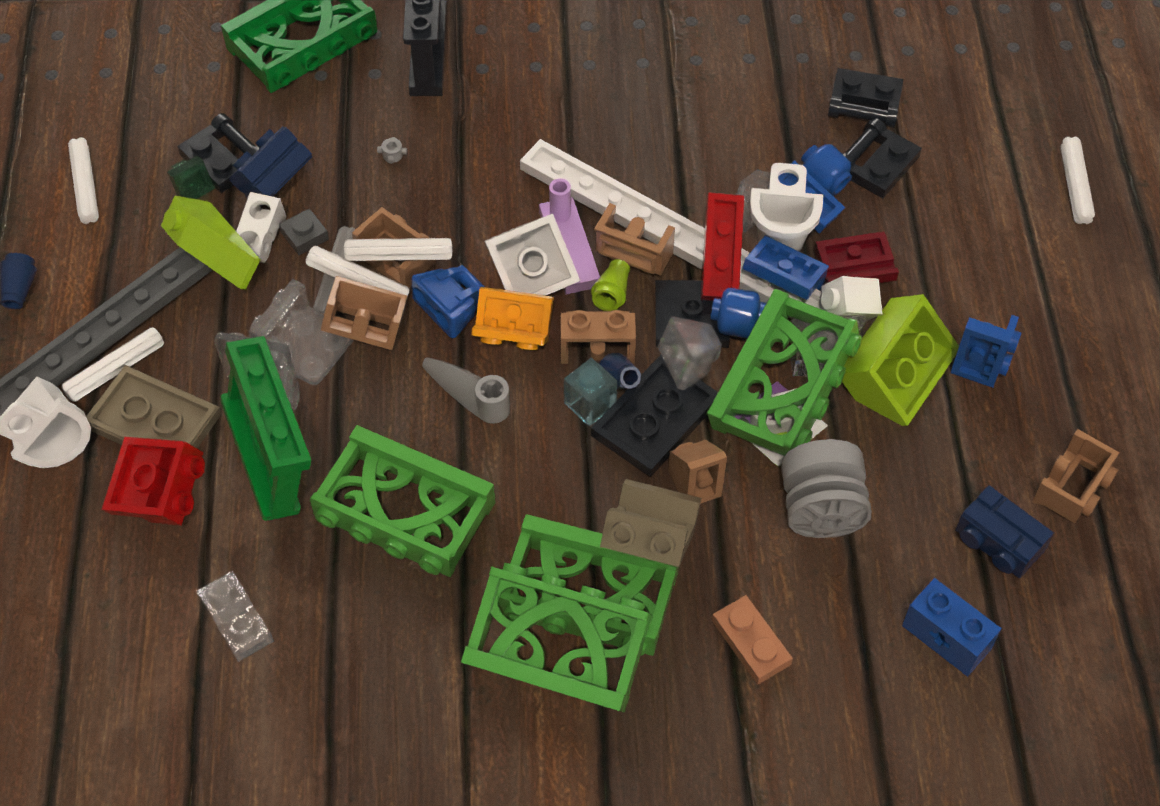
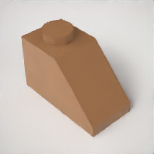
[668,440,727,503]

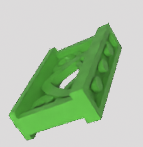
[707,289,862,456]
[310,425,495,577]
[499,514,679,656]
[461,563,653,713]

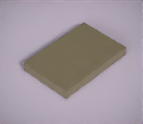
[86,365,222,448]

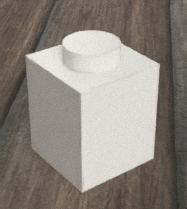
[821,276,883,324]

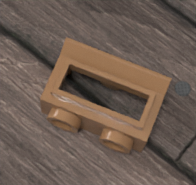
[594,203,675,276]
[352,207,436,288]
[321,276,407,350]
[561,310,636,364]
[1032,429,1120,523]

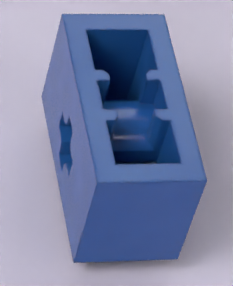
[902,578,1002,677]

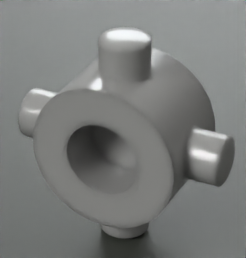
[377,137,407,164]

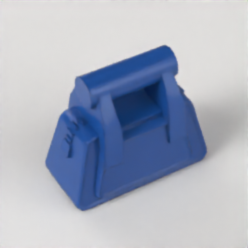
[411,265,485,338]

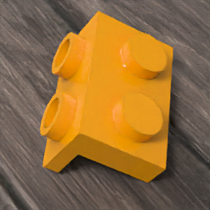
[471,287,554,350]

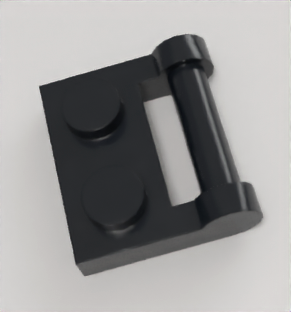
[828,68,904,128]
[177,113,259,193]
[842,118,922,199]

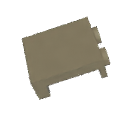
[600,479,702,567]

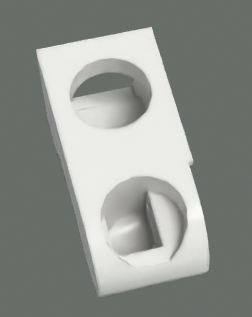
[236,192,287,263]

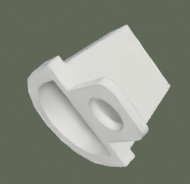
[750,163,823,251]
[0,376,91,468]

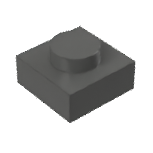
[279,208,329,256]

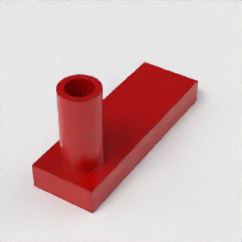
[701,192,744,301]

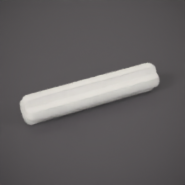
[68,137,99,224]
[1060,137,1095,224]
[344,238,453,261]
[306,246,410,300]
[62,327,164,402]

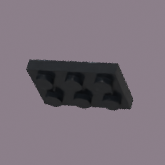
[591,354,718,477]

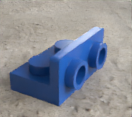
[743,236,829,300]
[950,315,1022,388]

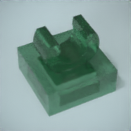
[167,156,215,199]

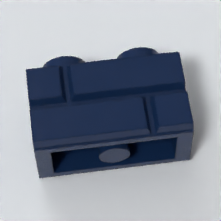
[230,126,313,207]
[955,485,1054,579]

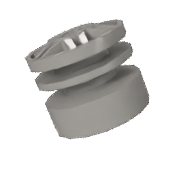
[781,439,872,538]

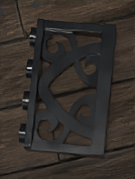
[403,0,447,96]

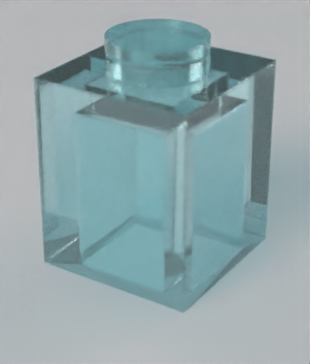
[564,357,617,426]

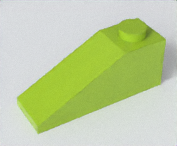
[161,196,261,289]

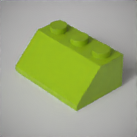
[842,294,959,426]

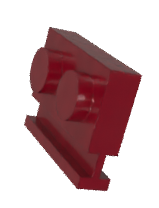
[814,231,899,283]

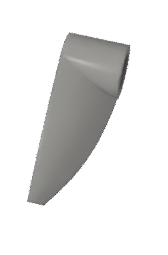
[422,357,510,423]

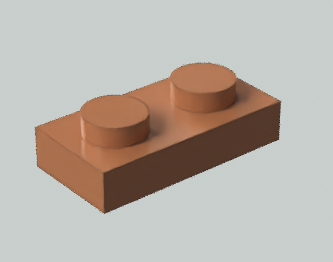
[712,595,793,685]

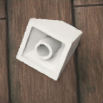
[484,213,580,296]

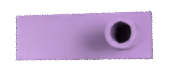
[539,178,600,294]

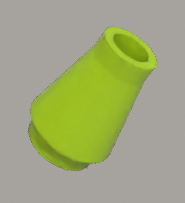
[591,259,630,311]

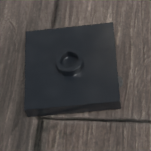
[655,280,730,348]

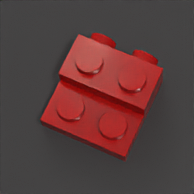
[101,437,205,526]

